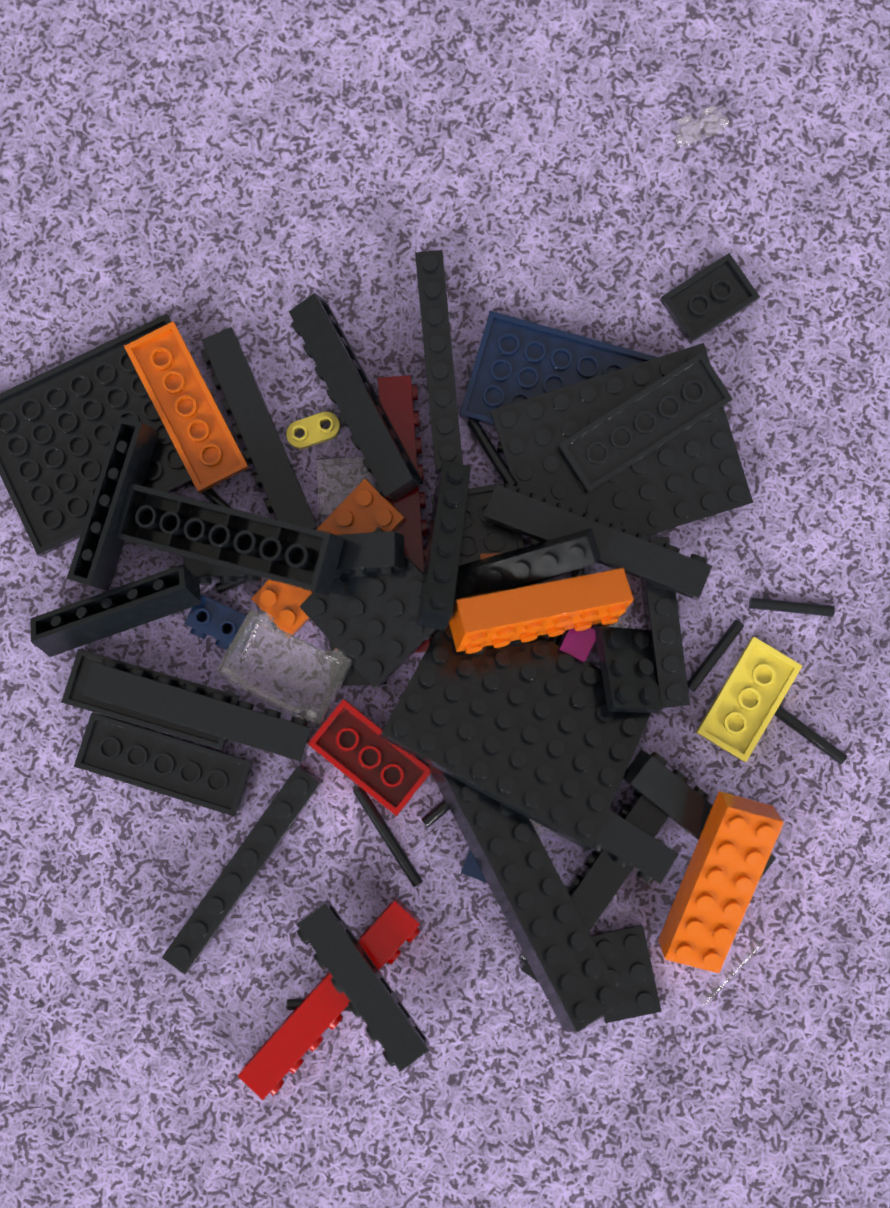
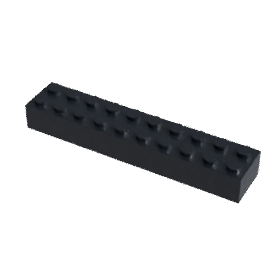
[427,764,625,1033]

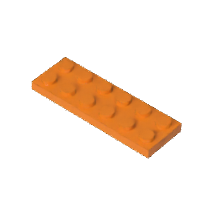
[124,321,249,493]
[251,479,406,638]

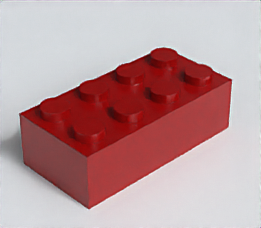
[307,699,431,816]

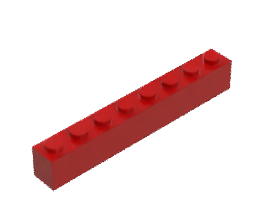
[237,897,421,1100]

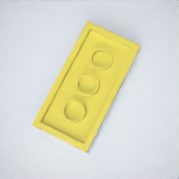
[695,637,802,762]

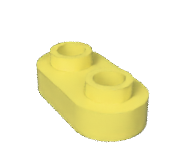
[286,412,340,449]

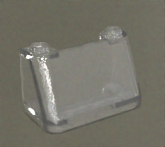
[217,609,352,729]

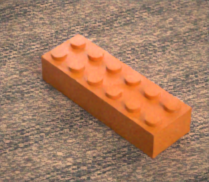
[449,568,634,654]
[658,791,784,973]

